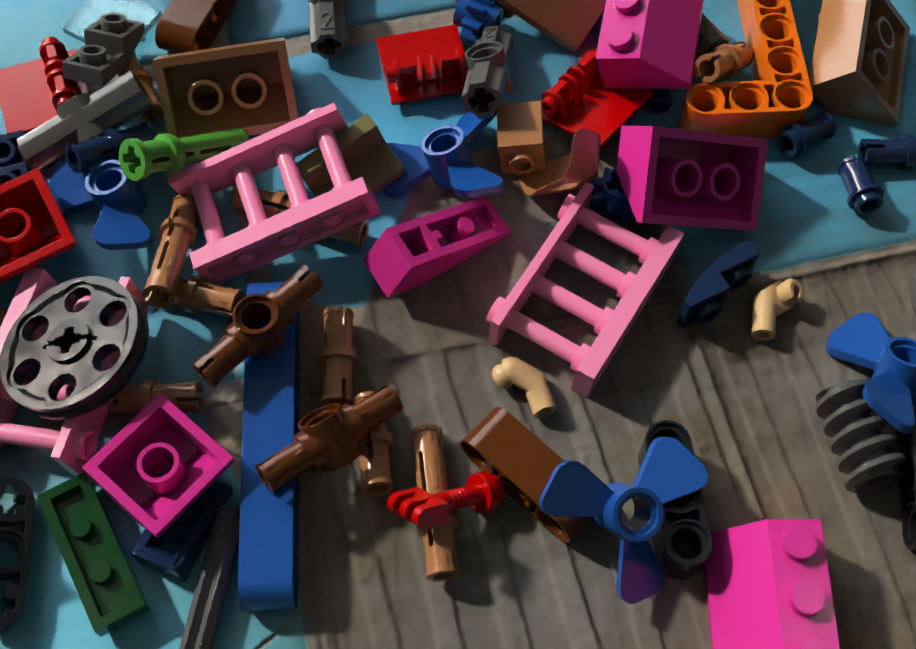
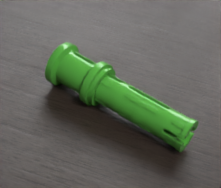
[119,128,249,181]

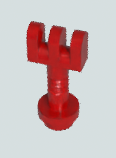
[387,471,504,529]

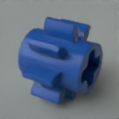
[453,0,503,43]
[589,167,632,223]

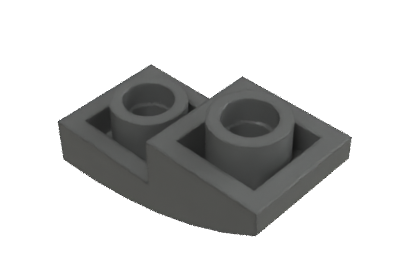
[62,13,145,87]

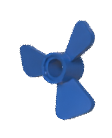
[382,109,505,198]
[50,159,154,250]
[826,313,916,434]
[539,437,708,604]

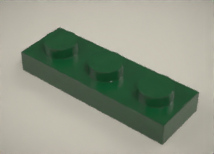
[37,472,151,637]

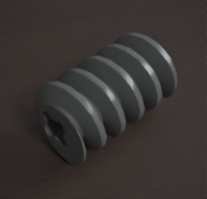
[815,378,906,493]

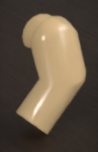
[751,279,804,341]
[492,357,557,418]

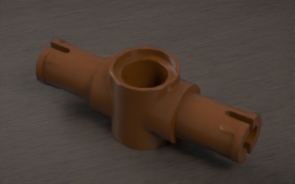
[192,265,324,388]
[255,385,403,493]

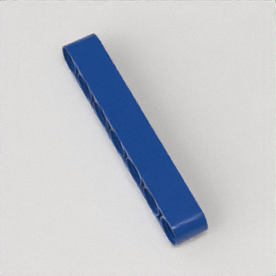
[238,282,300,612]

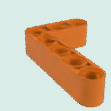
[678,0,813,139]

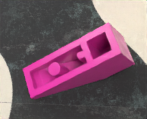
[363,196,511,298]

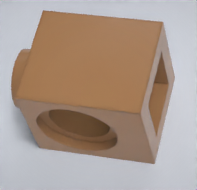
[497,101,546,174]

